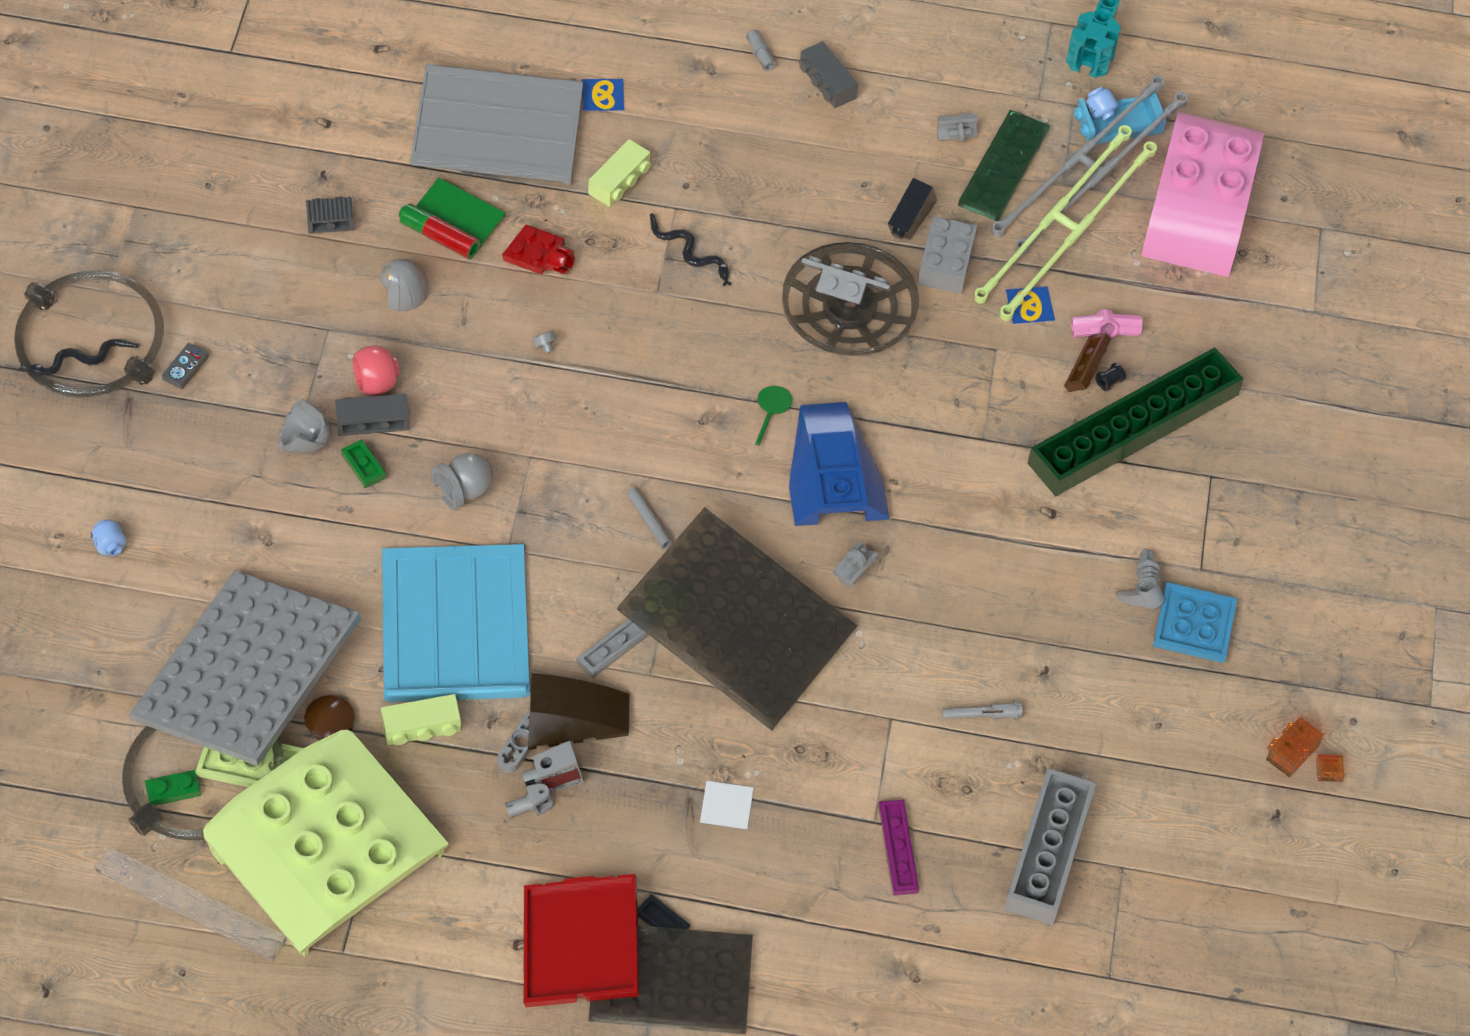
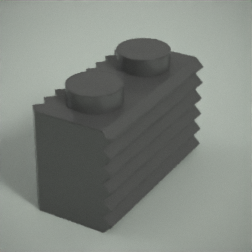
[306,196,354,234]

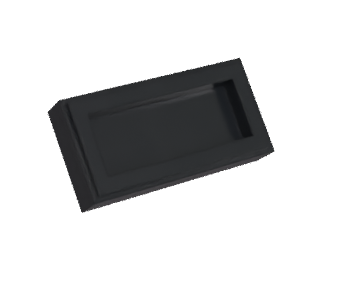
[638,895,690,945]

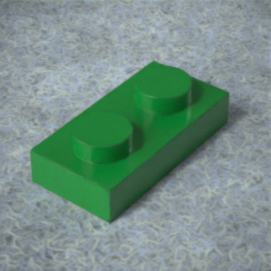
[341,439,386,488]
[145,770,200,807]

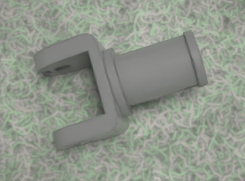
[505,784,554,818]

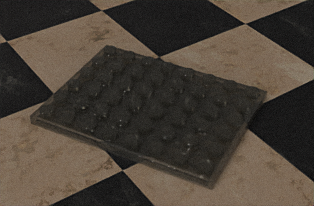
[617,507,858,731]

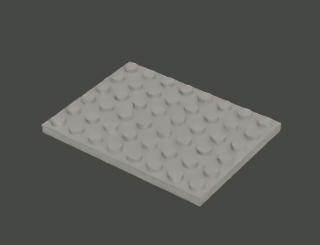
[129,571,361,766]

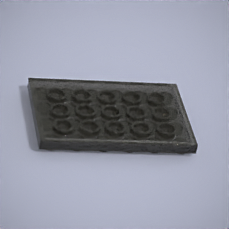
[588,925,753,1034]

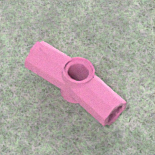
[1071,309,1142,338]

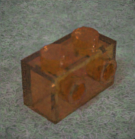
[1266,717,1324,778]

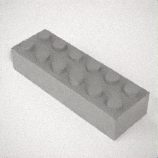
[1004,768,1096,925]

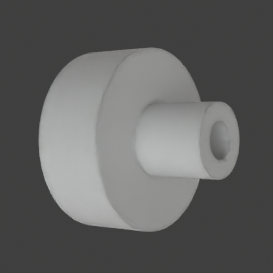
[531,330,556,353]

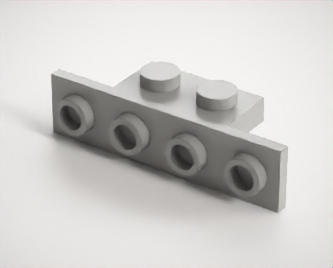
[801,256,891,305]

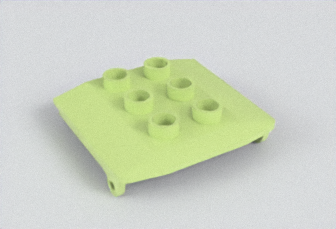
[203,730,449,957]

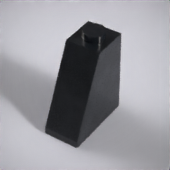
[888,178,937,240]

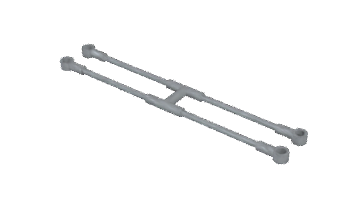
[992,75,1188,255]

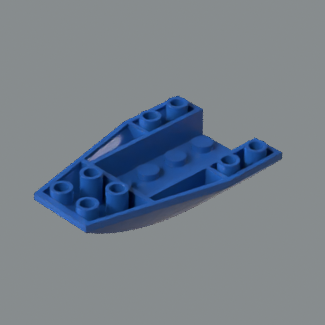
[789,402,889,526]

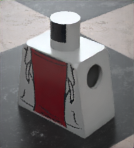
[522,741,584,792]

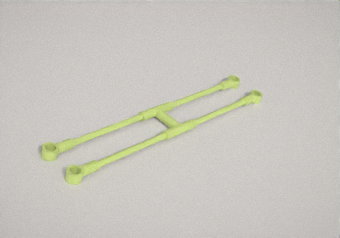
[974,125,1157,321]

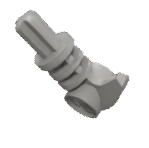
[1116,549,1165,609]

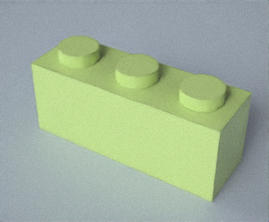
[588,139,651,207]
[381,694,461,746]

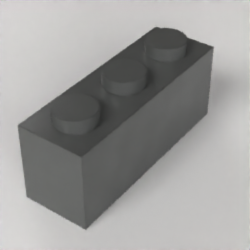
[799,41,858,109]
[335,394,409,436]

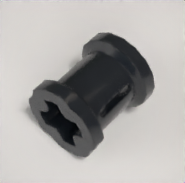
[1095,363,1126,392]

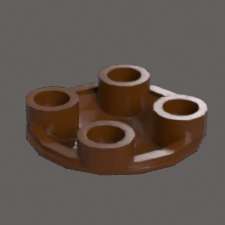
[304,695,354,740]

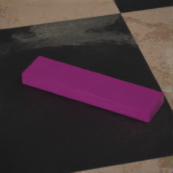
[878,799,919,896]

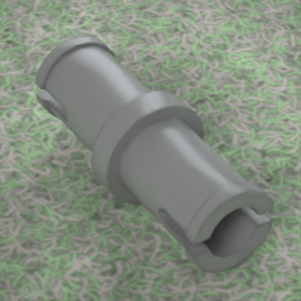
[746,30,776,71]

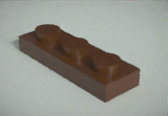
[1064,333,1111,392]

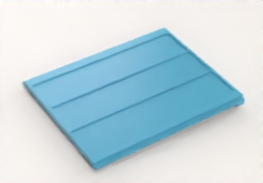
[382,544,530,702]

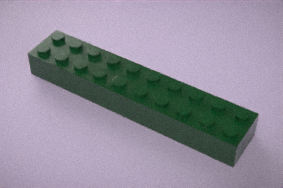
[1027,347,1244,497]

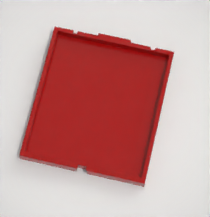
[523,874,639,1008]

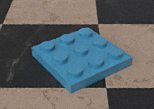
[1153,582,1237,663]

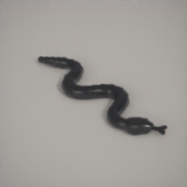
[650,213,731,286]
[18,339,138,376]

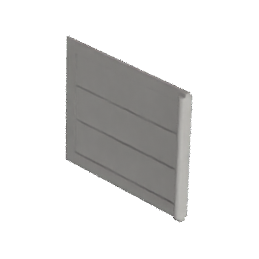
[410,64,583,185]

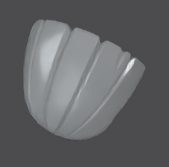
[380,258,428,311]
[278,399,331,454]

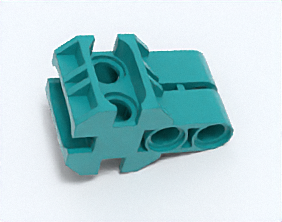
[1066,0,1121,78]

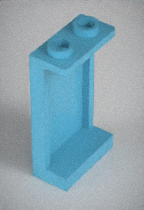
[1074,92,1167,144]

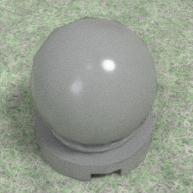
[431,452,493,510]

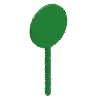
[755,386,792,446]

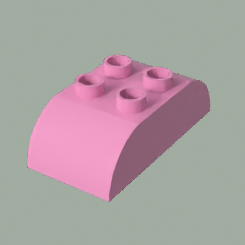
[1141,111,1264,277]

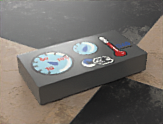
[162,343,208,389]

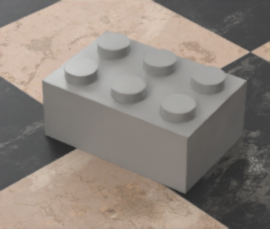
[918,216,977,294]

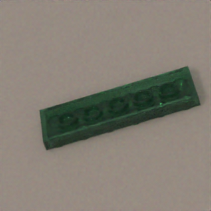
[958,110,1050,221]

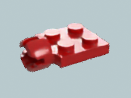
[502,224,575,275]

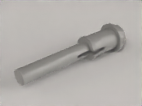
[942,700,1022,720]

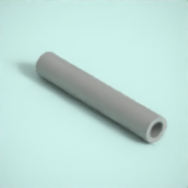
[627,488,672,549]

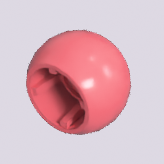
[353,345,400,396]

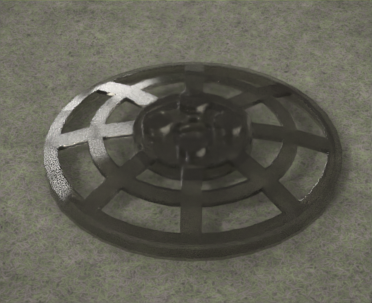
[782,242,919,356]

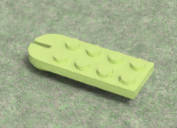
[195,742,304,787]

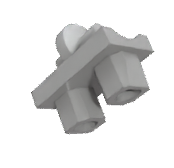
[937,113,978,142]
[833,542,878,587]

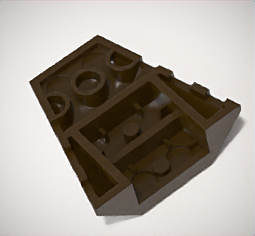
[528,669,630,750]

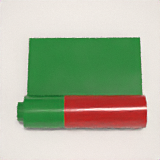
[398,177,506,259]

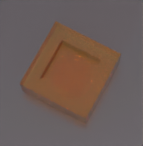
[1316,754,1344,782]

